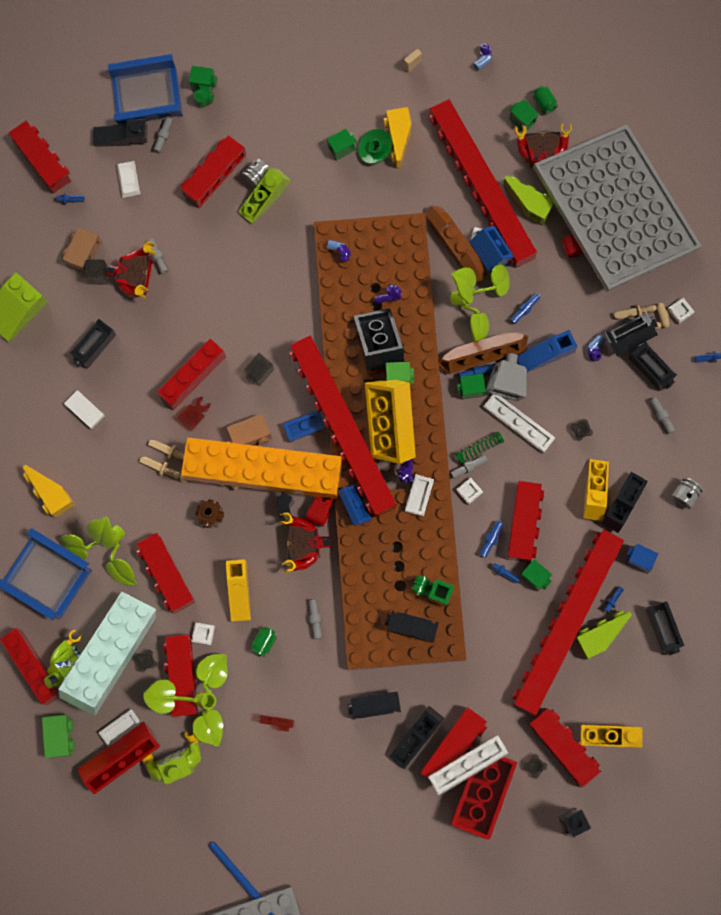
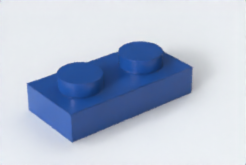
[283,411,326,443]
[338,485,372,526]

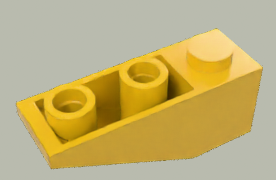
[384,107,411,168]
[583,459,609,521]
[23,465,75,518]
[226,559,251,622]
[581,725,642,748]

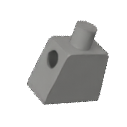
[486,353,527,401]

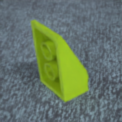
[0,273,48,342]

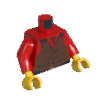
[514,123,572,168]
[107,242,156,299]
[279,512,331,574]

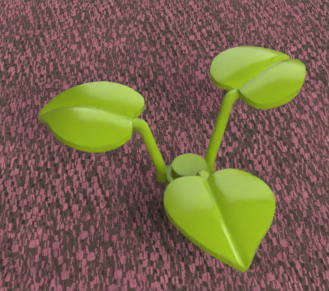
[450,264,510,342]
[60,516,137,586]
[143,654,228,747]

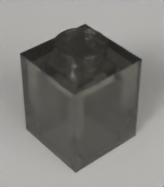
[85,259,108,285]
[244,353,275,386]

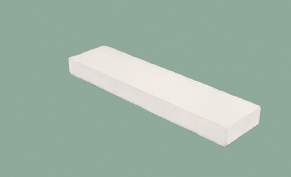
[483,394,555,454]
[428,735,509,795]

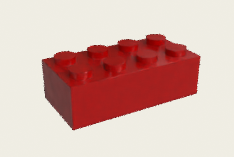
[450,757,518,841]

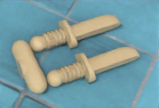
[613,302,670,329]
[139,440,188,483]

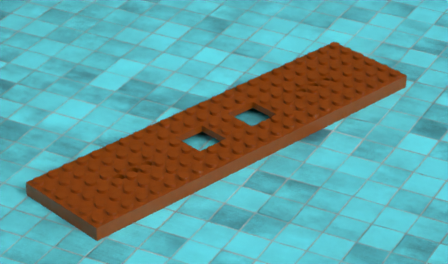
[314,213,466,670]

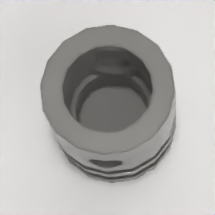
[242,158,269,189]
[671,477,704,509]

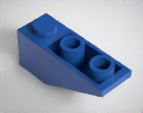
[517,330,577,373]

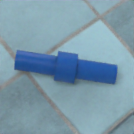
[510,293,540,325]
[458,363,495,379]
[479,521,504,558]

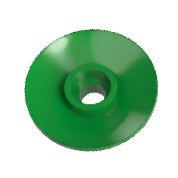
[358,128,392,164]

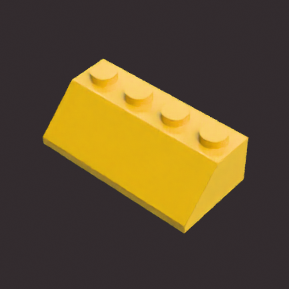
[365,380,416,464]

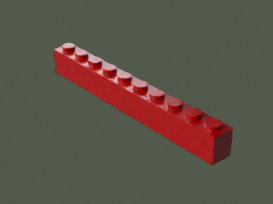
[428,99,537,268]
[289,335,397,518]
[512,529,624,716]

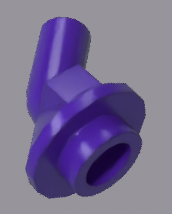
[375,284,402,303]
[396,459,413,483]

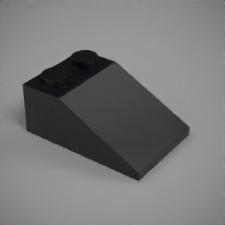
[354,308,404,372]

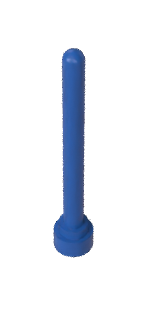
[209,842,274,915]

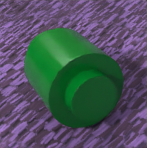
[533,86,558,114]
[251,626,277,657]

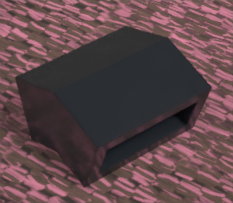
[276,492,295,518]

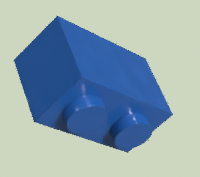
[469,226,514,272]

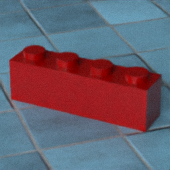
[8,120,71,194]
[180,135,247,208]
[157,338,226,410]
[507,481,544,563]
[136,533,196,614]
[0,628,59,706]
[163,634,198,718]
[420,707,487,780]
[528,708,601,788]
[78,721,161,795]

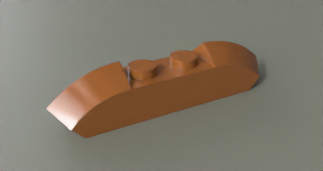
[425,205,487,282]
[439,333,529,374]

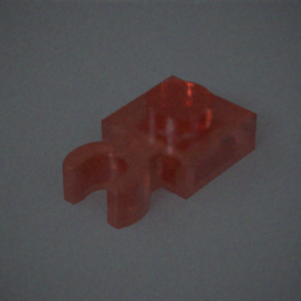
[178,397,211,431]
[260,715,295,732]

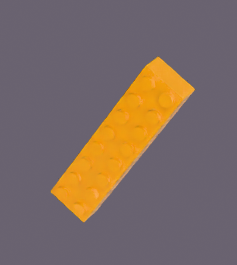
[181,438,343,499]

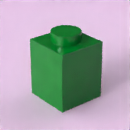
[509,99,539,131]
[327,128,357,161]
[457,374,486,400]
[520,559,552,591]

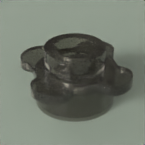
[570,419,593,441]
[134,650,157,672]
[523,754,547,779]

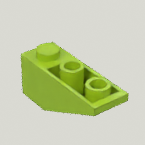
[238,168,292,223]
[503,175,554,226]
[575,611,632,660]

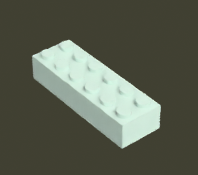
[59,592,156,716]

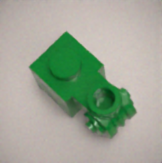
[189,65,217,107]
[411,576,455,607]

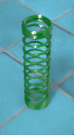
[456,431,504,464]

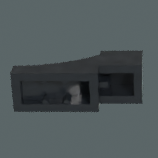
[93,119,147,147]
[601,472,648,533]
[389,706,445,769]

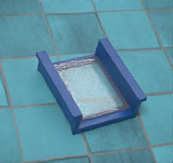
[108,54,183,124]
[0,528,92,620]

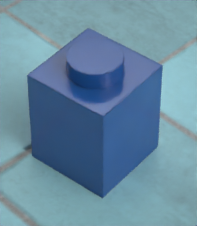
[626,544,659,574]

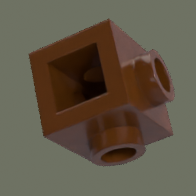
[195,499,224,529]

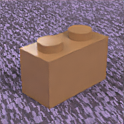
[62,227,102,273]
[227,413,272,446]

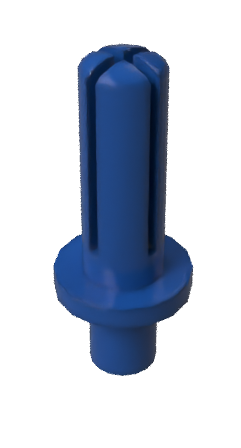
[57,193,85,204]
[694,351,721,363]
[492,563,519,583]
[603,586,624,613]

